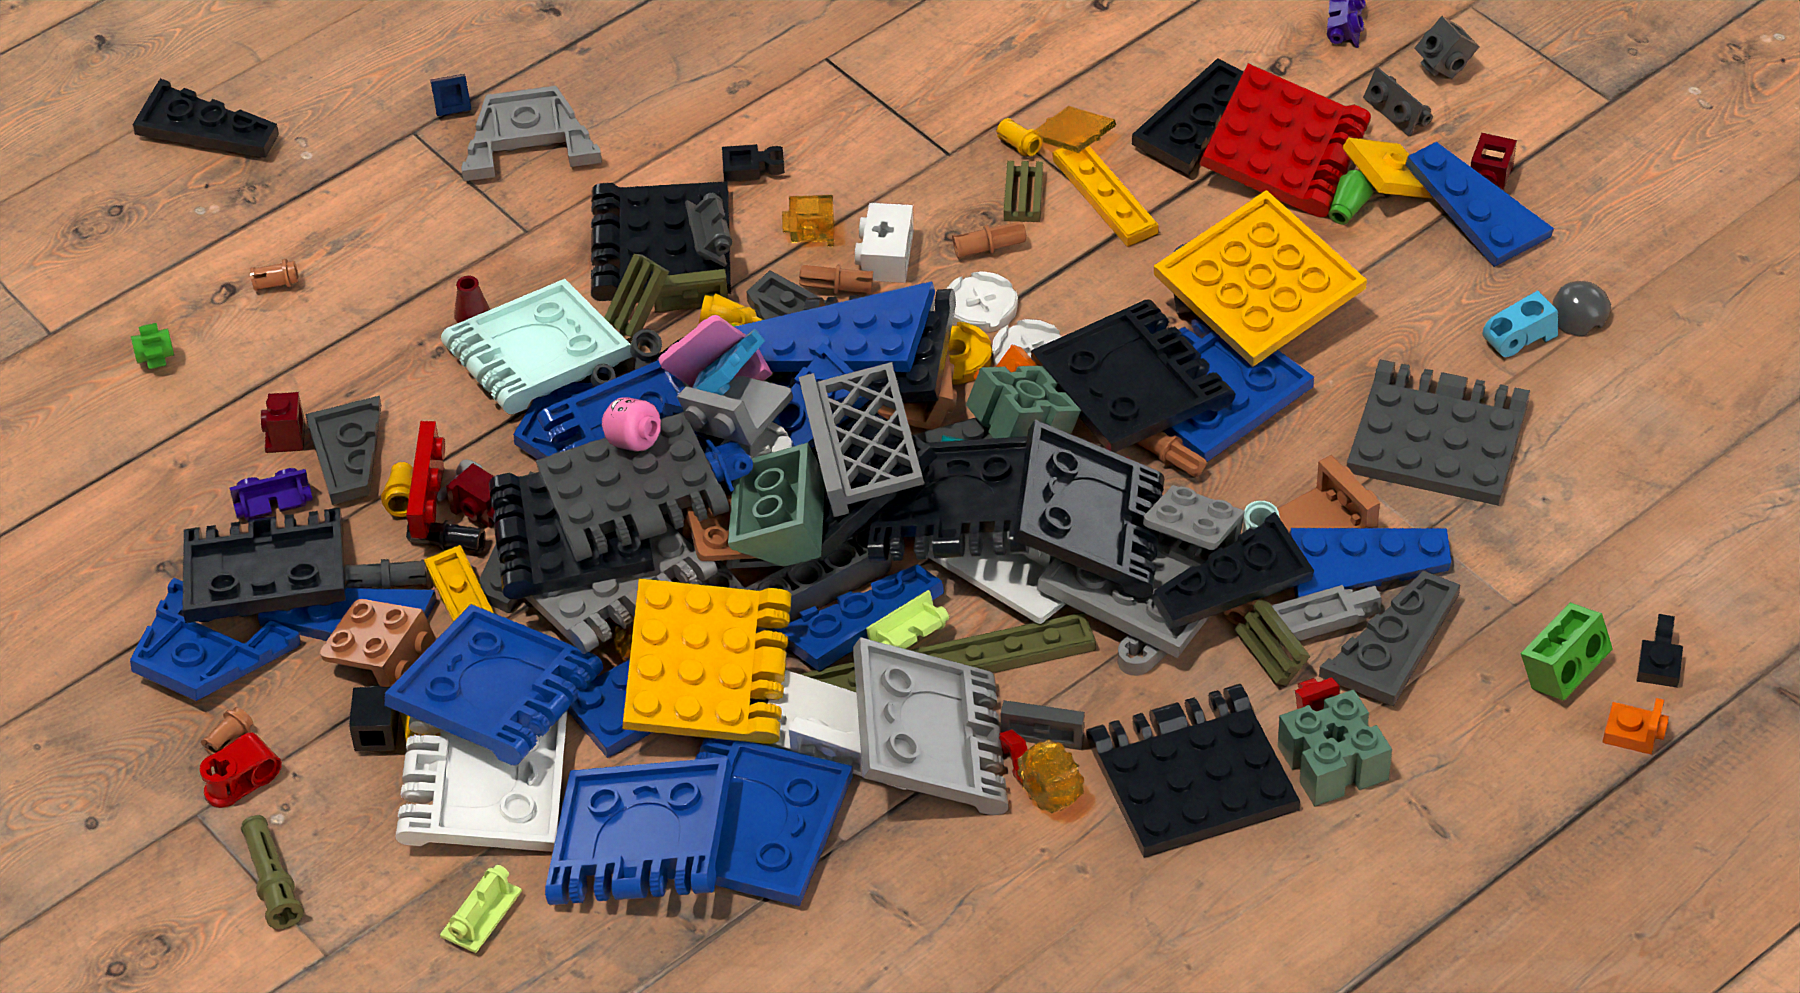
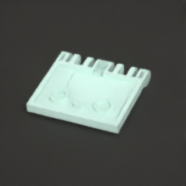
[441,279,633,414]

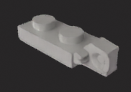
[1271,585,1382,646]

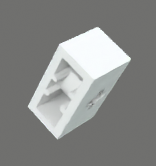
[855,203,914,283]

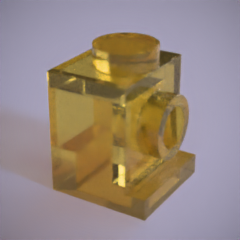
[782,195,834,247]

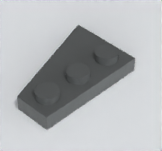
[305,395,382,505]

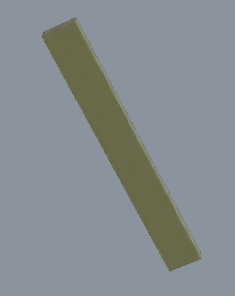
[800,612,1096,692]

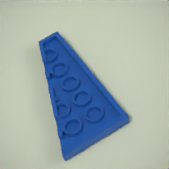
[735,281,935,372]

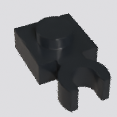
[722,144,785,182]

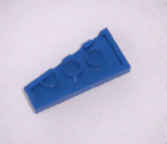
[772,342,872,449]

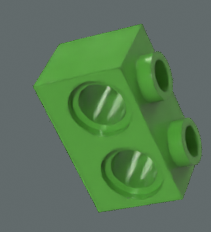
[1520,602,1613,701]

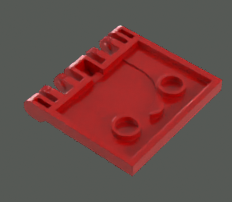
[1199,63,1371,217]

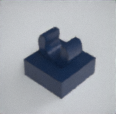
[430,73,472,116]

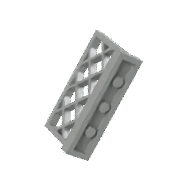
[799,362,924,517]

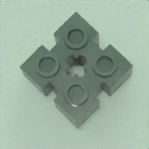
[966,366,1081,438]
[1277,689,1392,807]

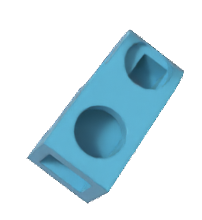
[1482,290,1558,357]

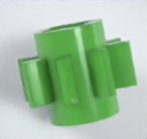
[131,323,174,369]

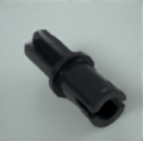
[406,520,486,553]

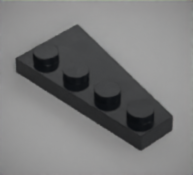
[1132,58,1244,175]
[1152,512,1314,630]

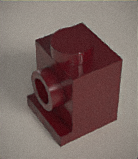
[1470,133,1517,190]
[261,392,305,453]
[446,463,495,528]

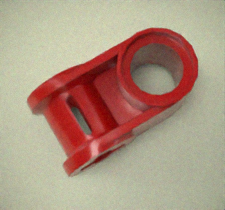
[200,732,282,808]

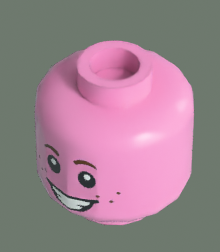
[602,397,661,451]

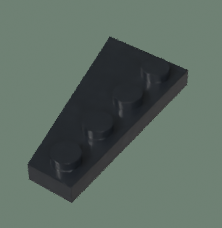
[132,78,279,158]

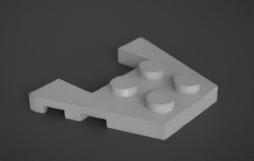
[461,86,602,181]

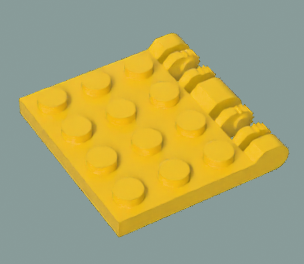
[622,578,792,744]

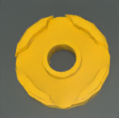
[948,322,992,385]

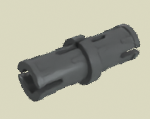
[345,559,427,589]

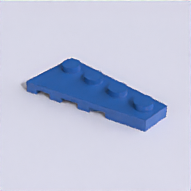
[1405,142,1554,267]
[1289,528,1452,598]
[770,564,944,671]
[258,588,437,641]

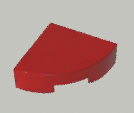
[999,729,1034,782]

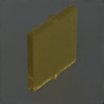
[1035,106,1116,153]

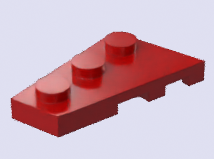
[406,421,445,539]

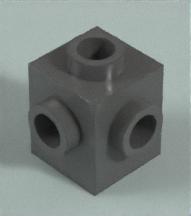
[1414,16,1480,79]

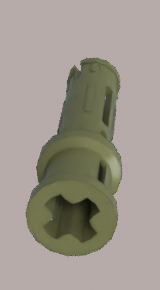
[241,815,304,929]

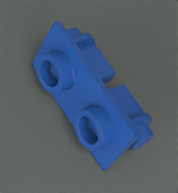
[704,439,753,492]

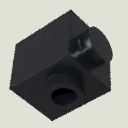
[349,686,399,751]

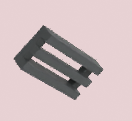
[1000,700,1085,750]

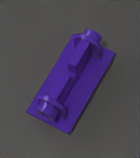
[1326,0,1366,48]
[229,468,313,521]

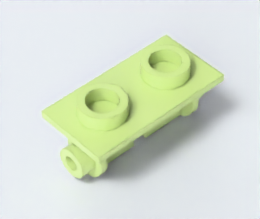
[866,590,949,649]
[440,865,522,953]

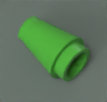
[1328,170,1373,225]

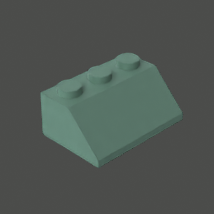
[728,443,825,567]

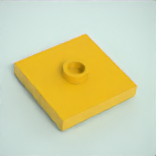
[1342,138,1432,198]

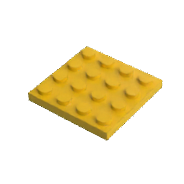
[1154,190,1367,367]

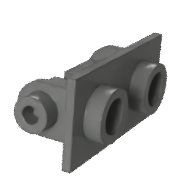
[1363,67,1433,136]
[685,193,732,267]

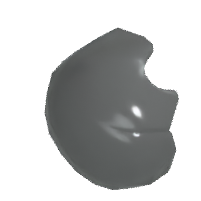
[1552,281,1611,336]

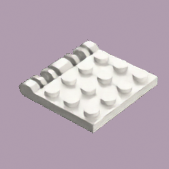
[396,711,567,852]

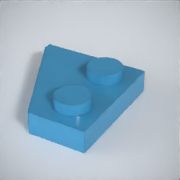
[692,329,765,395]

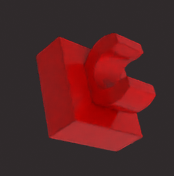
[1295,677,1340,712]

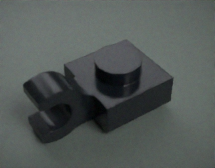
[1637,614,1683,688]

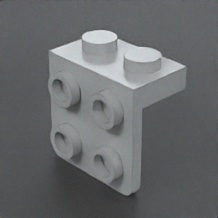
[677,376,793,446]
[1143,485,1245,551]

